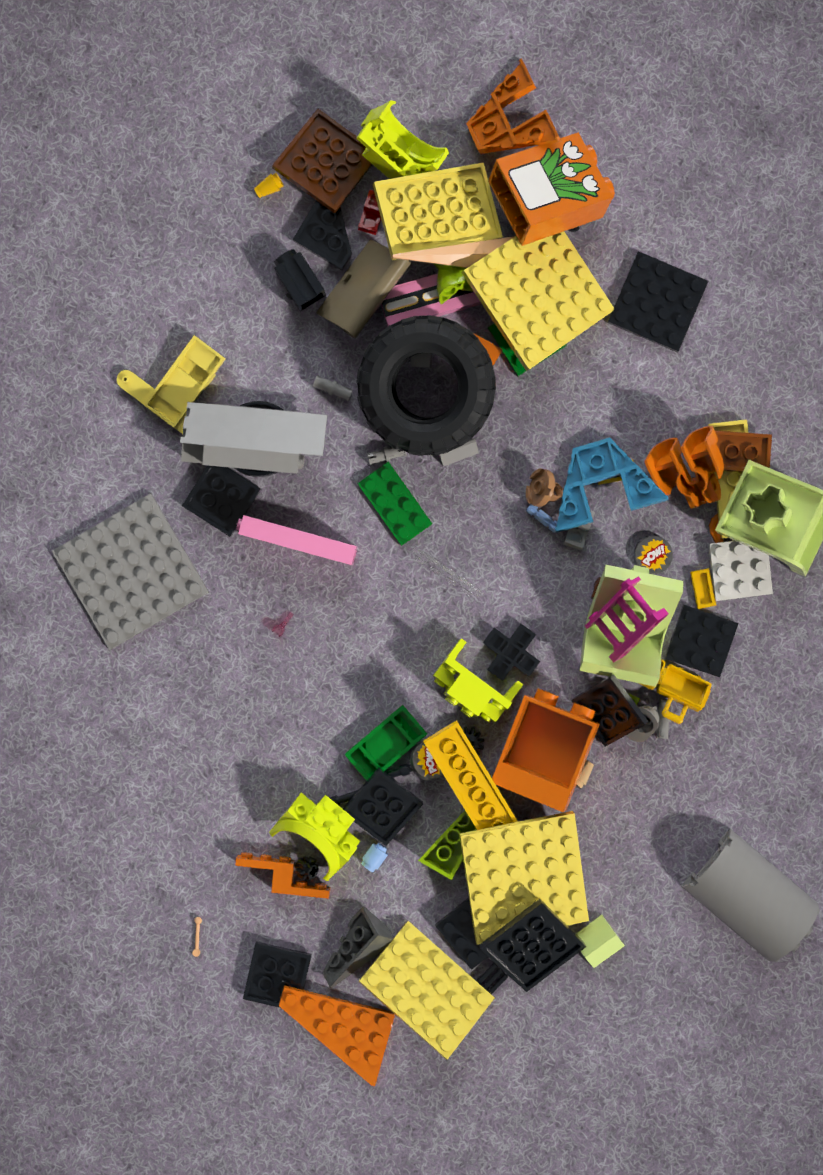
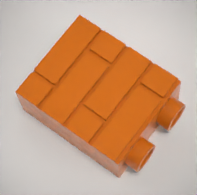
[492,688,600,812]

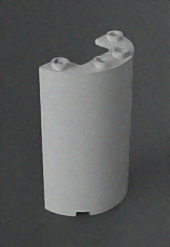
[681,828,820,962]

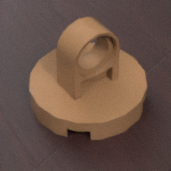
[526,468,563,507]

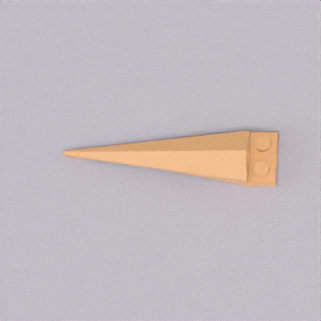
[391,236,515,268]

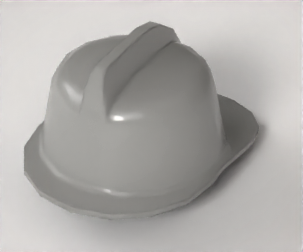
[627,705,659,742]

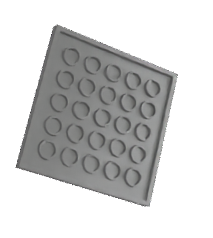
[52,493,209,650]

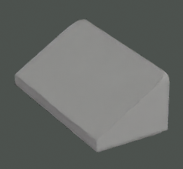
[439,438,479,466]

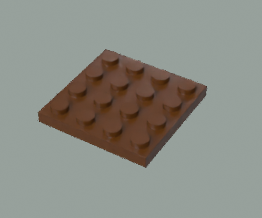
[272,108,373,213]

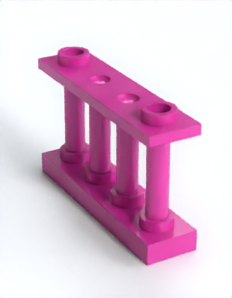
[585,576,669,663]

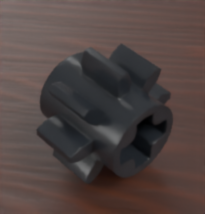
[295,856,319,881]

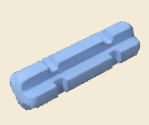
[526,504,557,532]

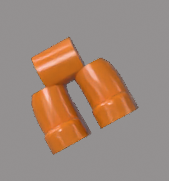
[645,426,724,509]

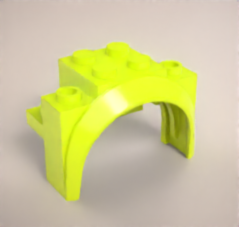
[356,100,449,179]
[433,638,523,723]
[269,793,360,881]

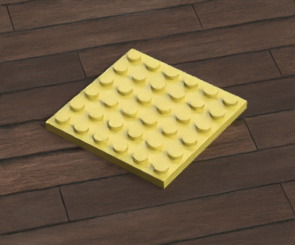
[461,231,614,371]
[459,811,589,945]

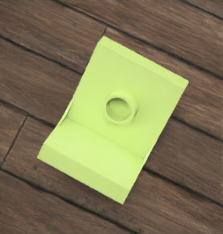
[715,460,823,577]
[580,565,683,687]

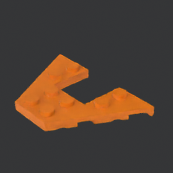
[466,58,561,154]

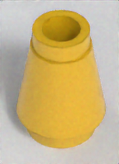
[254,173,284,198]

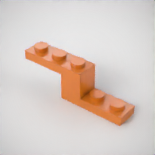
[235,852,331,899]

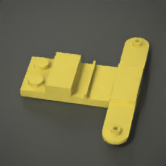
[117,335,226,434]

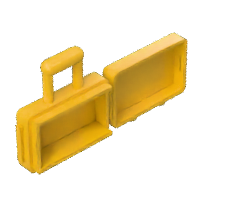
[638,659,712,724]

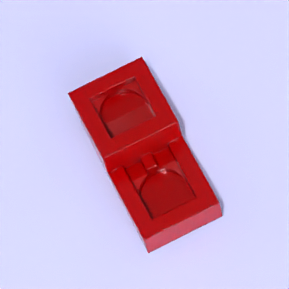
[358,190,381,235]

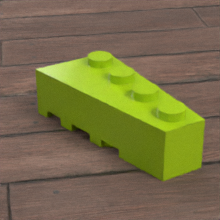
[418,810,477,880]

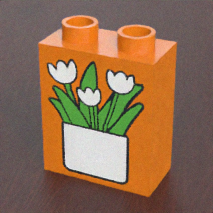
[488,132,615,246]

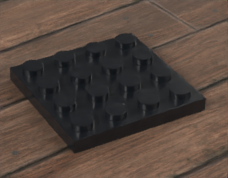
[607,251,708,353]
[479,899,586,992]

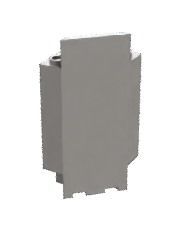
[180,402,327,474]

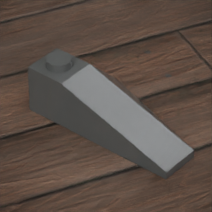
[322,907,393,988]

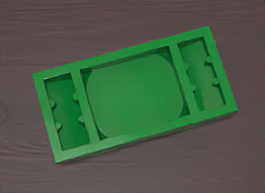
[344,705,428,781]

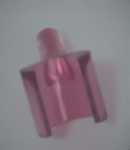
[272,612,294,637]

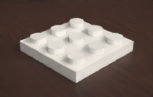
[708,540,773,601]

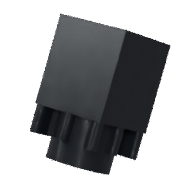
[274,249,326,312]

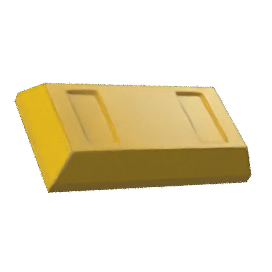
[690,568,716,609]

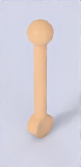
[192,917,202,957]

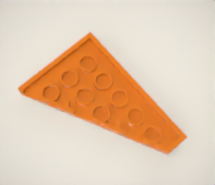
[279,985,395,1086]

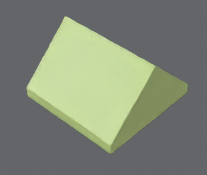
[576,915,625,968]

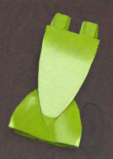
[433,263,474,304]

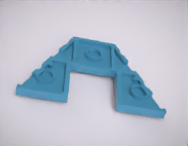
[555,437,669,533]

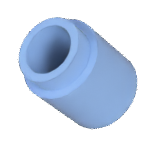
[361,842,388,872]

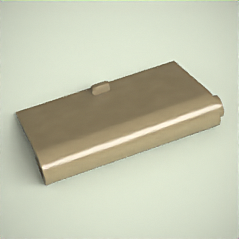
[316,239,411,339]

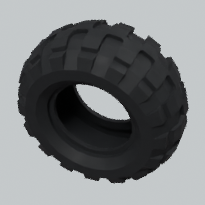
[356,315,496,456]

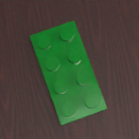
[357,461,432,546]

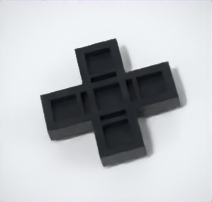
[483,623,541,681]

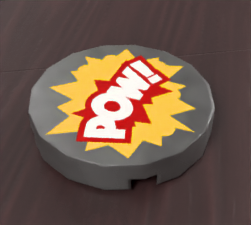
[634,536,673,574]
[410,743,443,781]

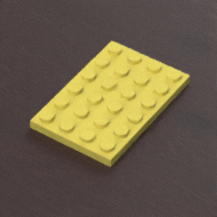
[372,162,503,260]
[358,921,495,1060]

